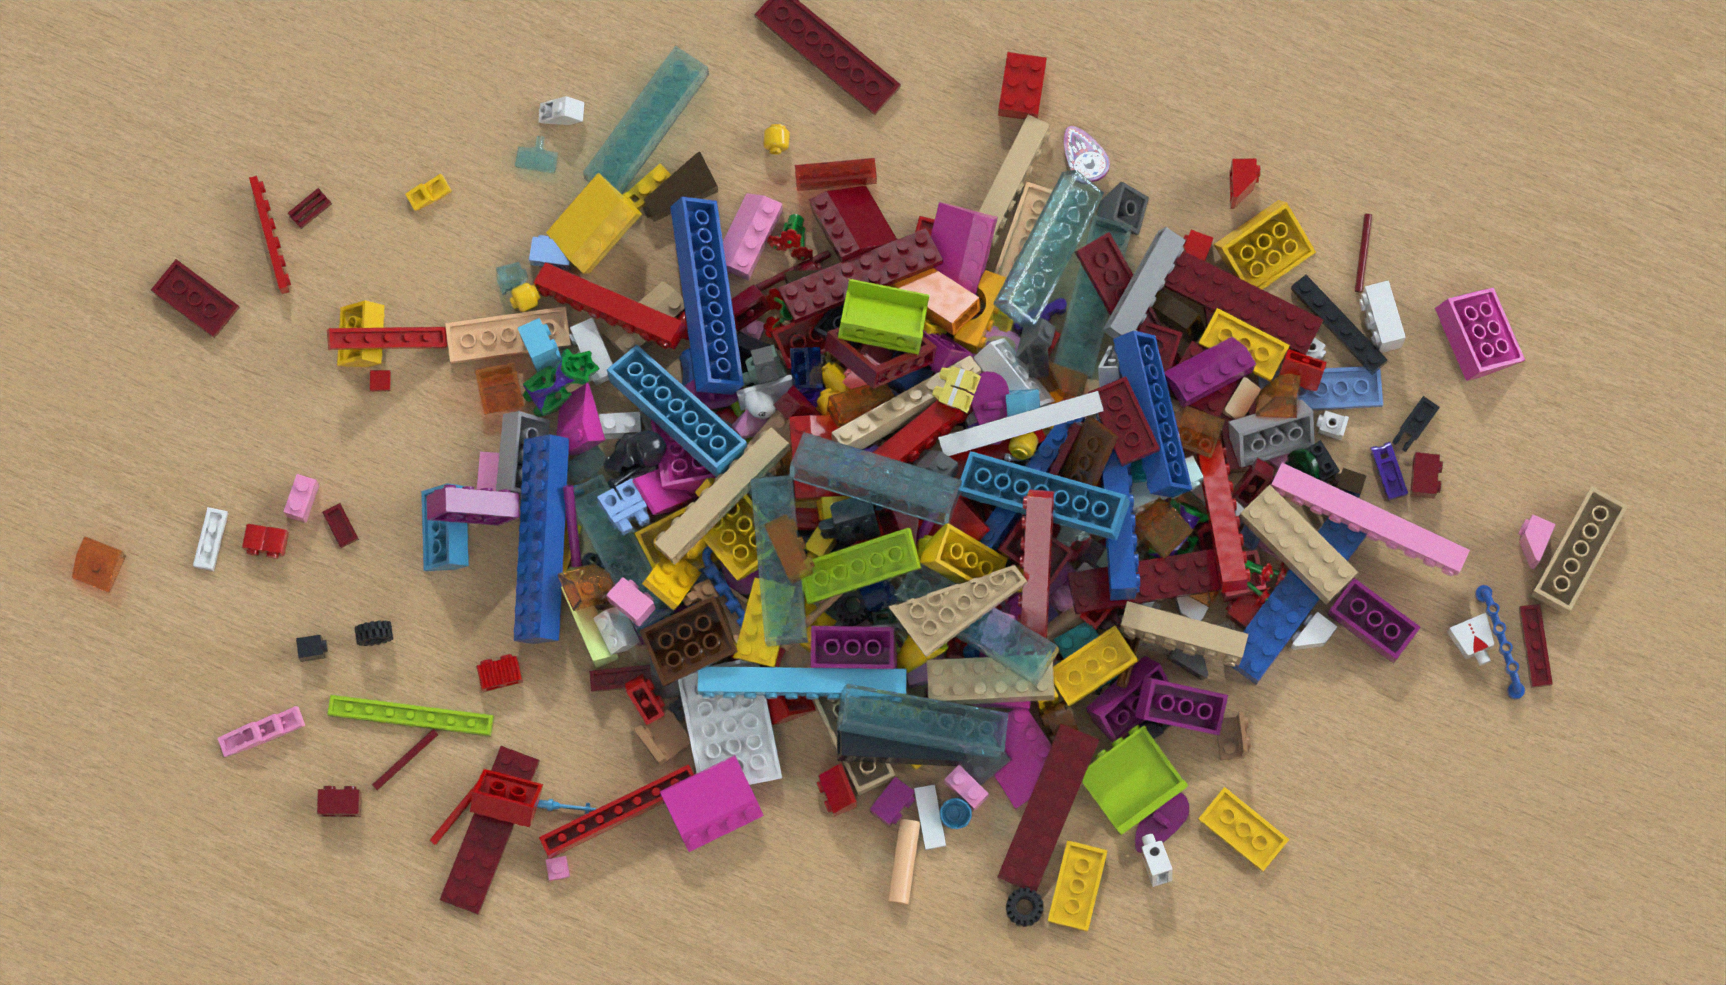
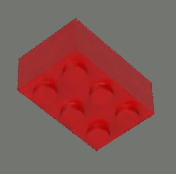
[998,52,1047,120]

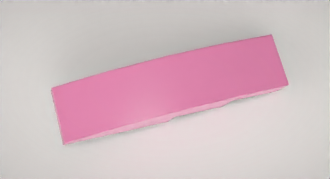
[218,706,305,757]

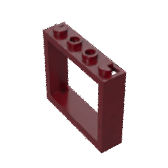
[824,327,937,389]

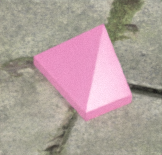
[732,409,770,439]

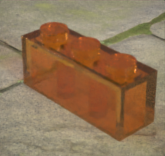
[827,383,895,427]
[764,514,815,584]

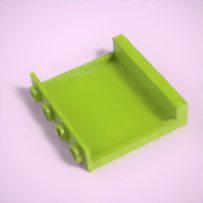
[838,279,930,355]
[1082,725,1188,835]

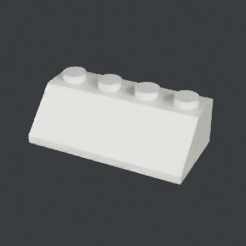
[973,338,1055,408]

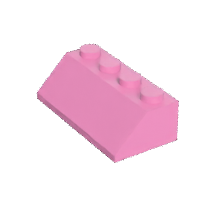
[723,193,783,281]

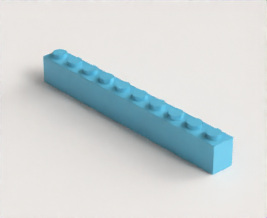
[698,667,906,700]

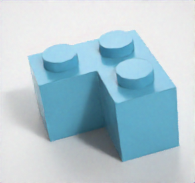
[517,318,562,378]
[1006,389,1040,417]

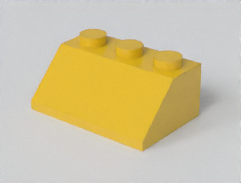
[337,300,385,367]

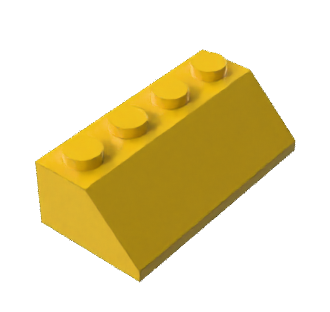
[920,523,1008,584]

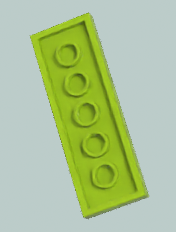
[797,528,921,604]

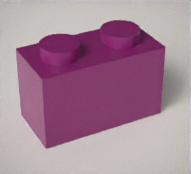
[870,777,916,827]

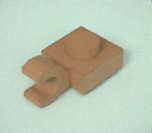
[682,579,719,606]

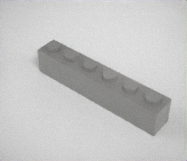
[1102,227,1186,338]

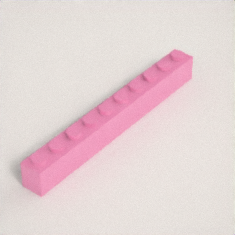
[1271,463,1470,576]

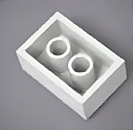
[1359,280,1406,353]

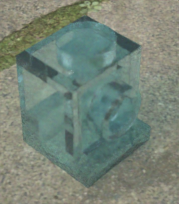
[496,262,528,295]

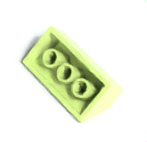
[561,581,619,669]

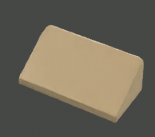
[1223,377,1261,420]

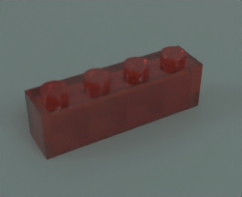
[795,158,877,191]

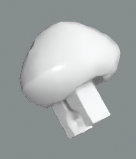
[744,388,778,419]

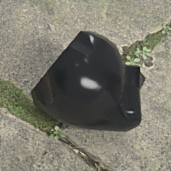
[621,430,666,468]

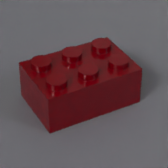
[996,516,1074,586]

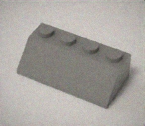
[1229,400,1314,468]
[496,411,550,498]

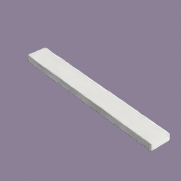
[938,391,1104,456]

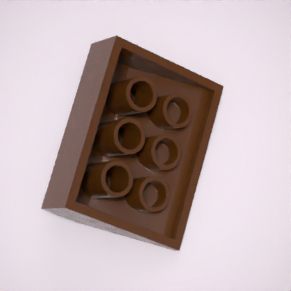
[640,596,738,687]

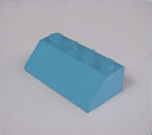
[421,483,469,571]

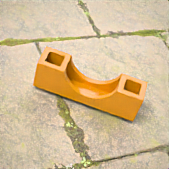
[954,270,1010,355]

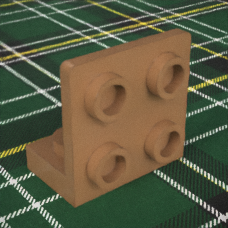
[634,710,691,766]
[1217,711,1251,761]

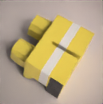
[932,366,981,413]

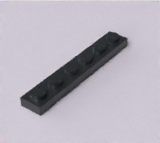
[1291,274,1388,375]

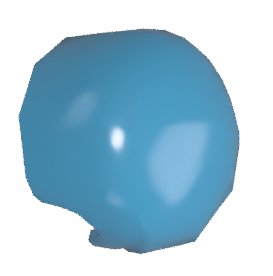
[940,798,972,829]

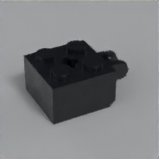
[818,493,881,546]

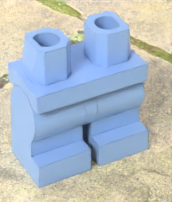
[597,478,649,535]

